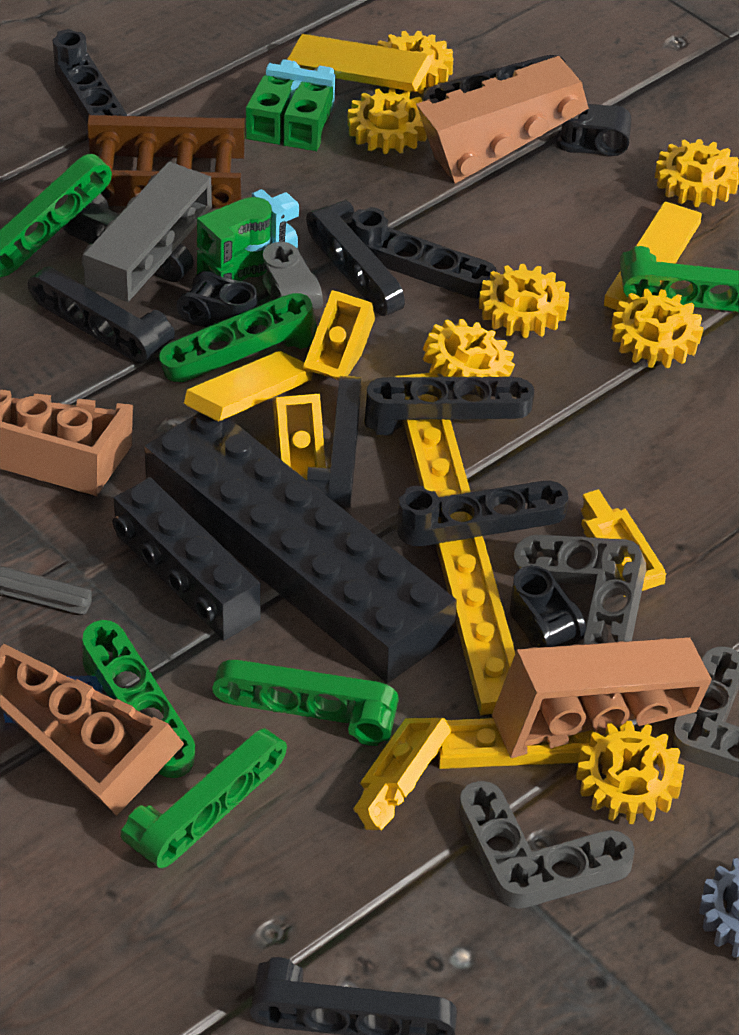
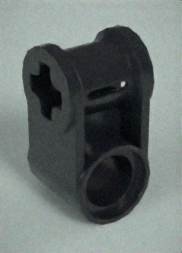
[556,104,632,156]
[176,271,258,334]
[510,565,586,648]

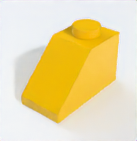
[303,290,375,380]
[272,394,326,480]

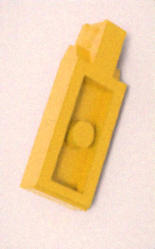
[581,489,666,597]
[353,718,452,830]

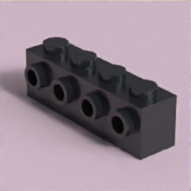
[112,477,261,641]

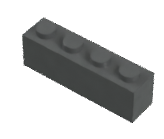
[82,162,212,302]

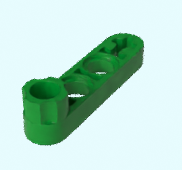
[0,154,112,277]
[619,246,739,312]
[159,293,317,382]
[82,620,195,778]
[212,660,399,746]
[120,728,287,869]

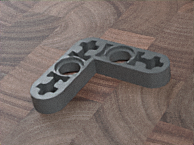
[514,535,646,645]
[671,646,739,778]
[459,781,635,909]

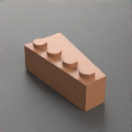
[416,56,589,184]
[0,390,133,496]
[492,637,712,758]
[0,644,184,816]

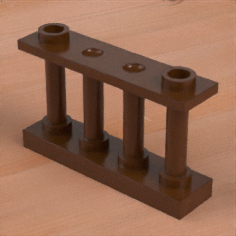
[88,115,245,208]

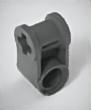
[263,242,323,310]

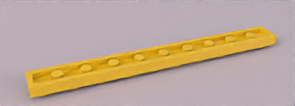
[395,373,515,716]

